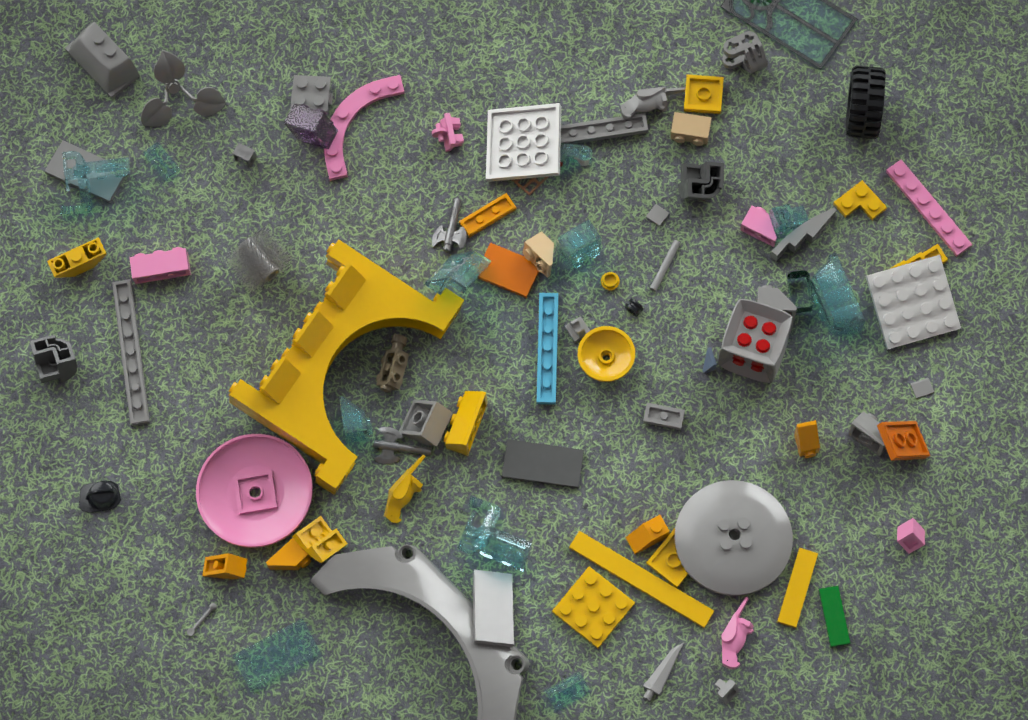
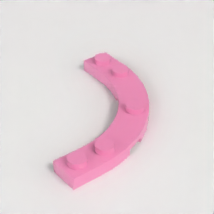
[324,75,405,181]

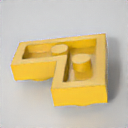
[833,180,887,220]

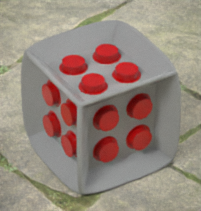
[718,299,794,383]

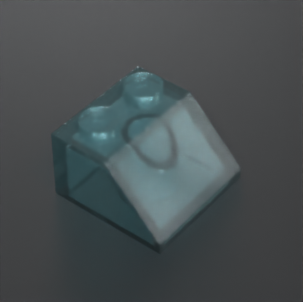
[339,396,373,444]

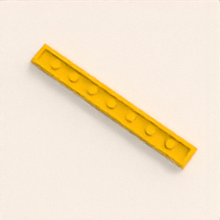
[569,531,714,628]

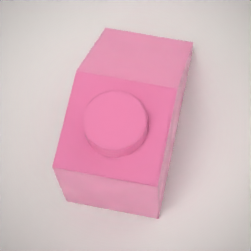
[740,206,777,247]

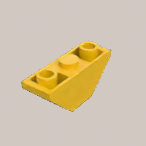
[47,237,107,278]

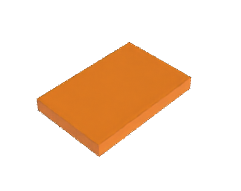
[475,243,539,298]
[877,421,930,461]

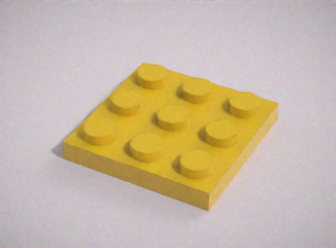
[552,566,635,649]

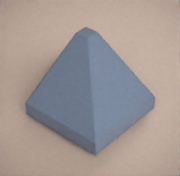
[703,347,717,373]

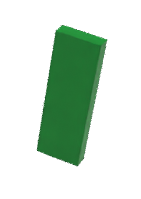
[818,586,850,648]

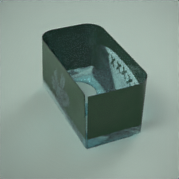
[787,270,814,314]

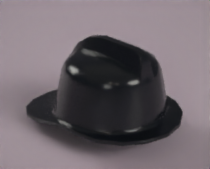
[79,481,121,513]

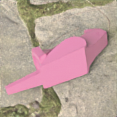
[721,597,754,669]

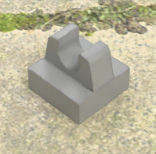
[564,316,590,343]
[714,679,739,705]

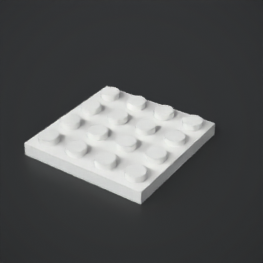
[486,103,561,182]
[865,255,961,350]

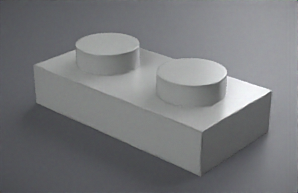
[643,403,685,430]

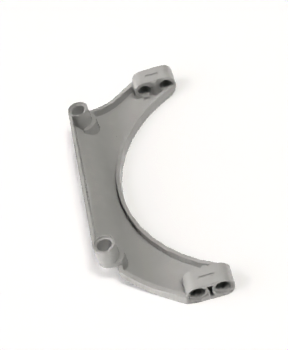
[311,544,530,720]

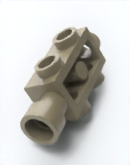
[376,334,409,393]

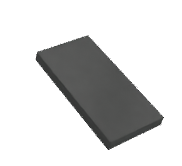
[502,439,584,489]

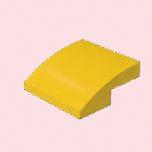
[292,516,348,563]

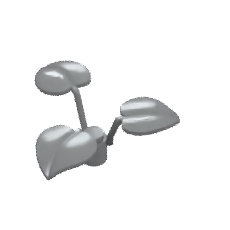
[141,50,226,127]

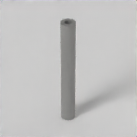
[649,240,681,292]

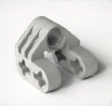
[722,31,768,74]

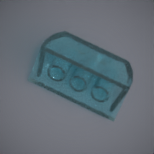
[809,253,865,337]

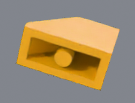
[794,420,820,458]
[625,515,670,554]
[266,538,312,570]
[202,553,247,580]

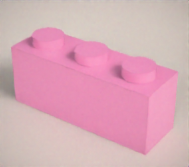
[129,247,191,284]

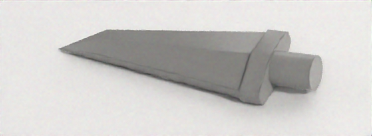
[643,643,684,701]

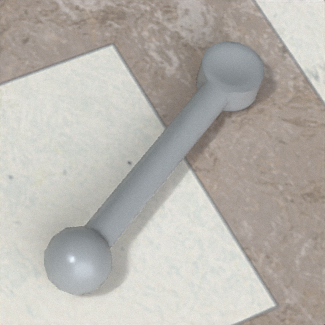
[187,603,217,636]

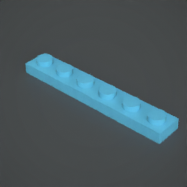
[536,293,559,405]

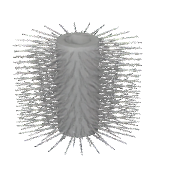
[224,226,294,292]

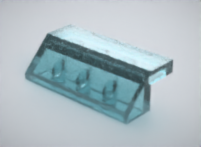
[424,251,491,295]

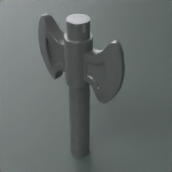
[432,198,467,253]
[373,427,432,464]

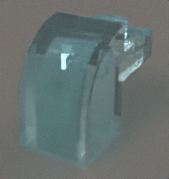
[769,204,809,234]

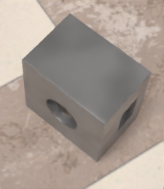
[232,143,257,168]

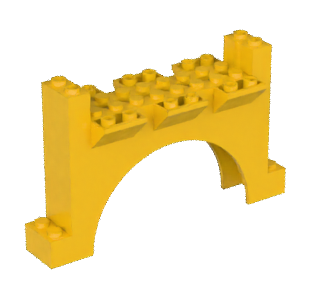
[228,239,464,495]

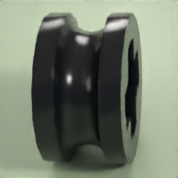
[624,298,644,317]

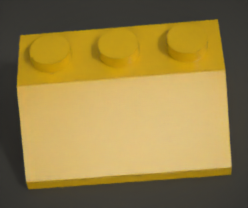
[443,391,488,456]

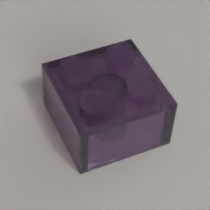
[284,104,338,149]

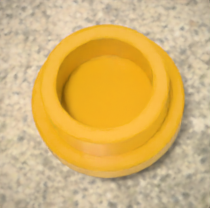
[601,272,620,291]

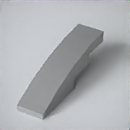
[770,208,836,262]

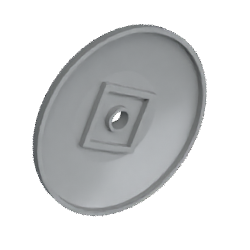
[674,480,793,596]

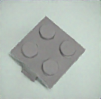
[290,75,333,114]

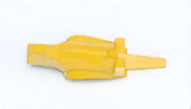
[384,455,426,523]

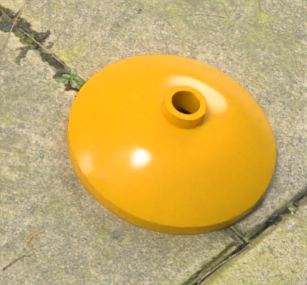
[577,326,635,382]

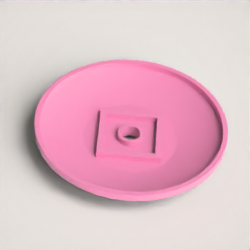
[196,434,313,548]

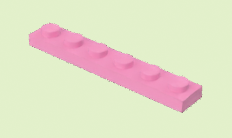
[886,159,972,257]

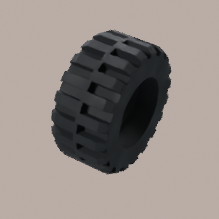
[845,66,886,139]

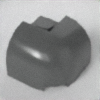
[678,161,724,201]
[29,335,77,383]

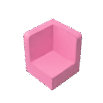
[897,518,925,554]

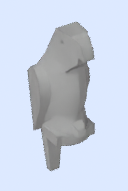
[620,87,685,119]

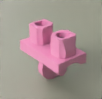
[432,113,464,152]

